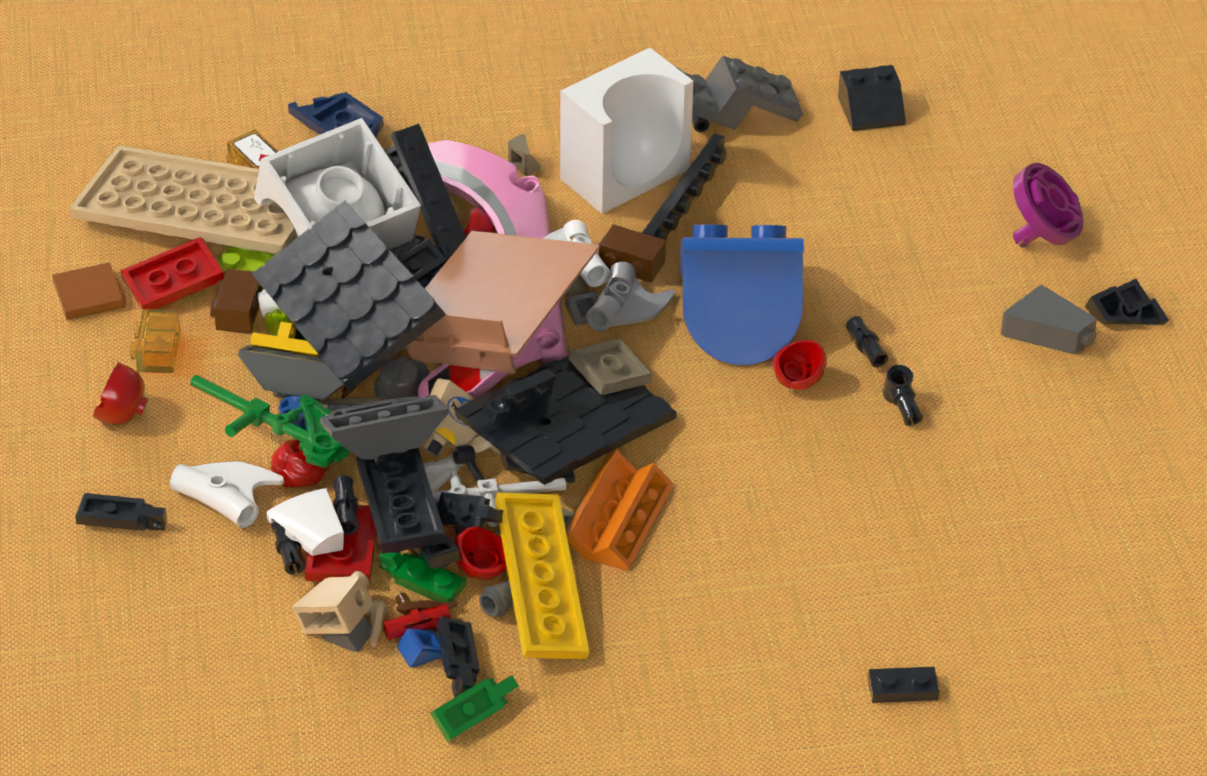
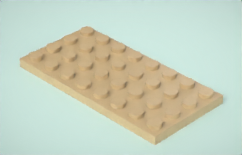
[69,145,297,254]

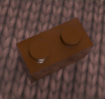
[598,224,666,283]
[210,269,263,334]

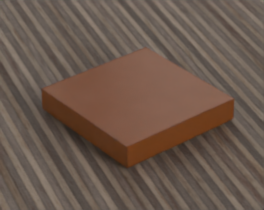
[52,262,124,320]

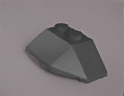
[238,345,343,402]
[320,395,448,459]

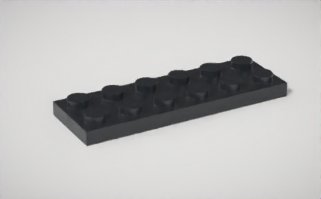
[354,448,446,554]

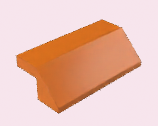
[566,449,674,570]

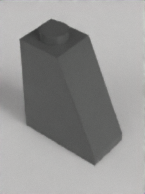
[1001,284,1097,354]

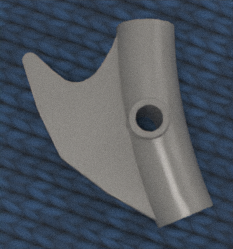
[586,262,675,332]

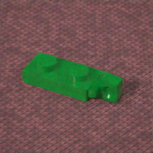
[379,552,466,602]
[430,675,519,742]

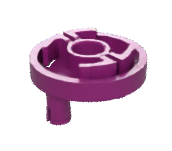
[1013,163,1084,248]

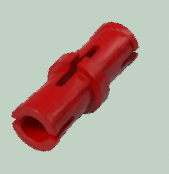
[382,603,451,641]

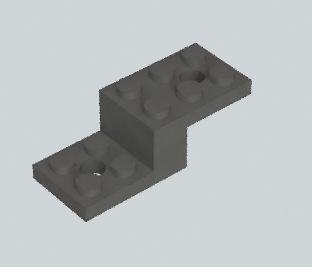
[676,56,803,130]

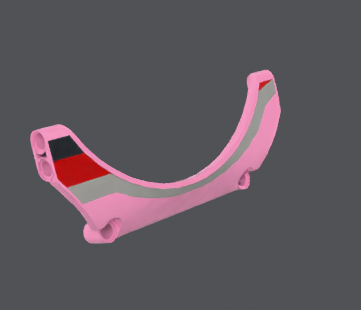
[417,140,568,399]

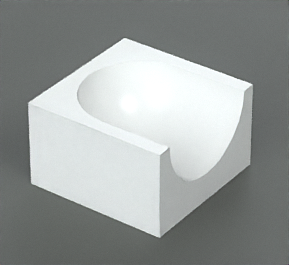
[560,48,693,214]
[254,118,421,250]

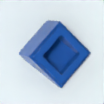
[397,629,442,667]

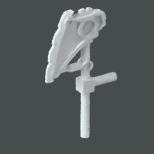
[423,457,566,527]

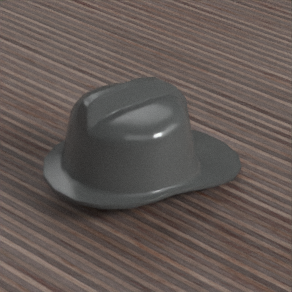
[374,356,429,401]

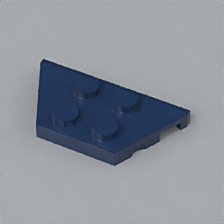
[288,92,384,138]

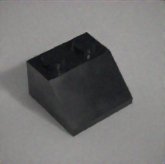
[838,65,906,131]

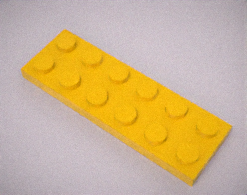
[495,492,590,659]

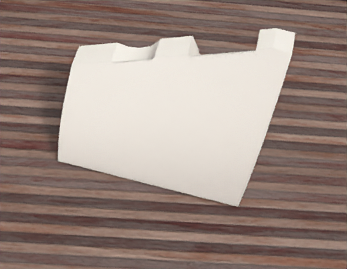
[267,488,344,556]

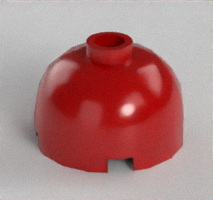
[93,362,148,425]

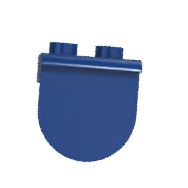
[680,225,804,365]

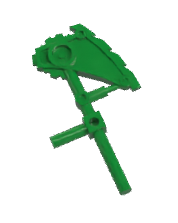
[190,375,349,468]

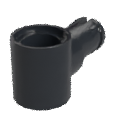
[882,364,923,426]

